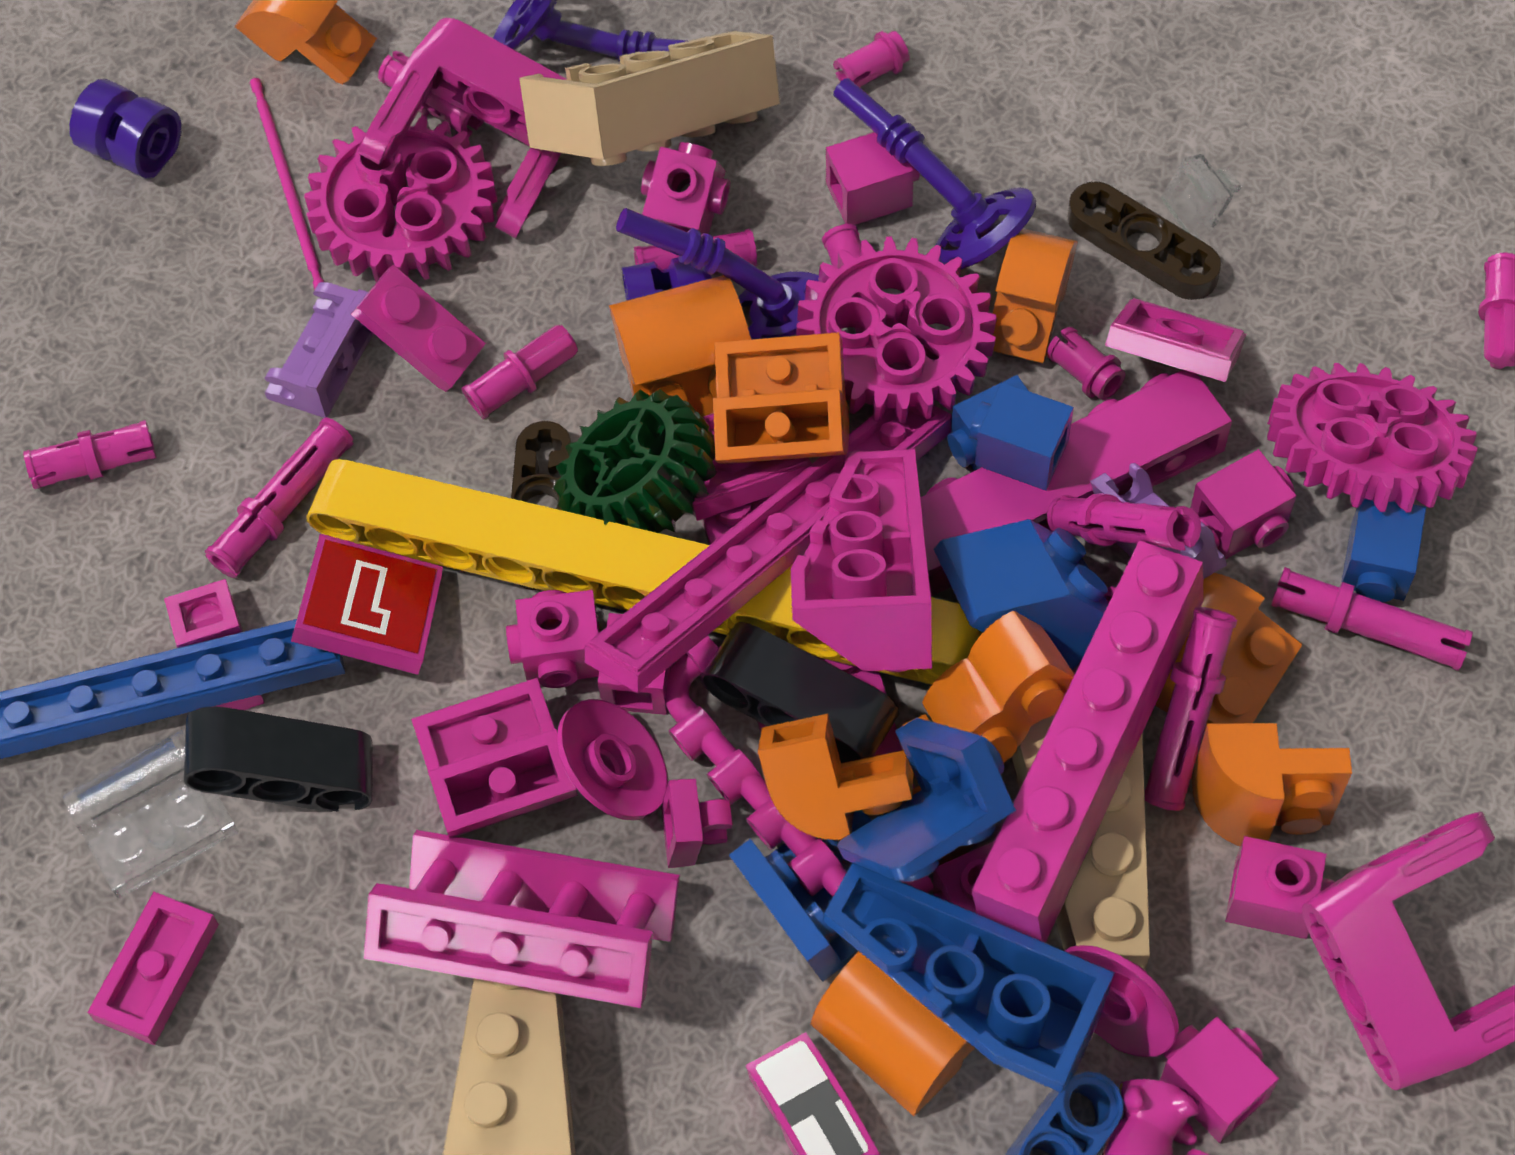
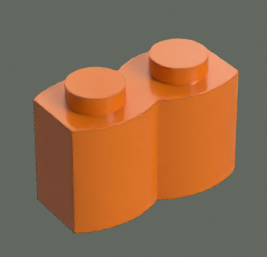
[922,611,1075,763]

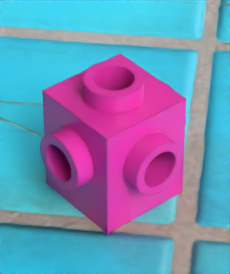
[641,142,730,235]
[506,590,600,688]

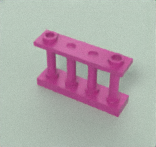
[364,830,680,1008]

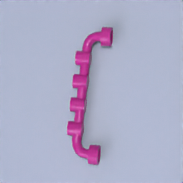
[665,635,934,897]

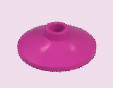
[557,699,668,820]
[1064,945,1179,1057]

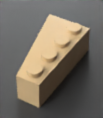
[519,31,780,166]
[1012,713,1150,970]
[443,978,576,1155]

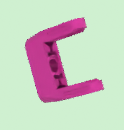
[358,18,567,238]
[1302,812,1515,1091]

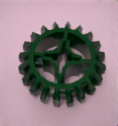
[553,389,718,533]

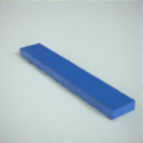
[0,619,345,759]

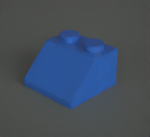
[933,519,1108,670]

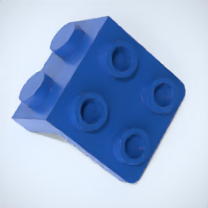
[837,718,1016,882]

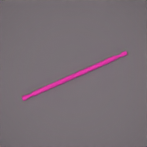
[250,78,324,290]

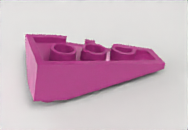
[791,449,932,672]

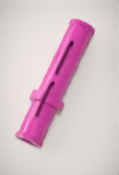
[205,417,354,578]
[1047,493,1201,551]
[1271,567,1473,671]
[1144,607,1237,811]

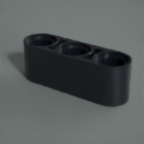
[700,622,900,763]
[183,707,373,812]

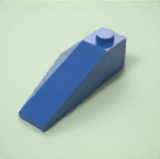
[823,863,1114,1093]

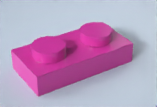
[351,265,486,392]
[87,891,219,1046]

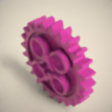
[304,115,497,282]
[796,236,996,423]
[1267,363,1478,512]

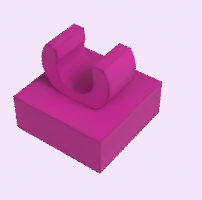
[661,779,733,868]

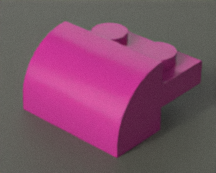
[411,678,578,838]

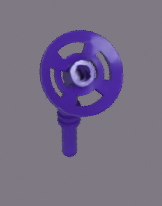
[493,0,690,62]
[833,78,1036,270]
[616,208,819,340]

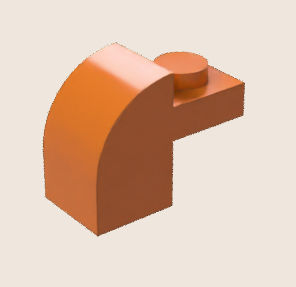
[234,0,377,84]
[992,229,1078,363]
[758,714,913,840]

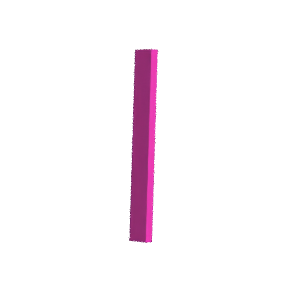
[585,405,952,693]

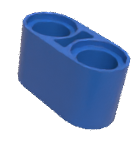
[1006,1071,1123,1155]

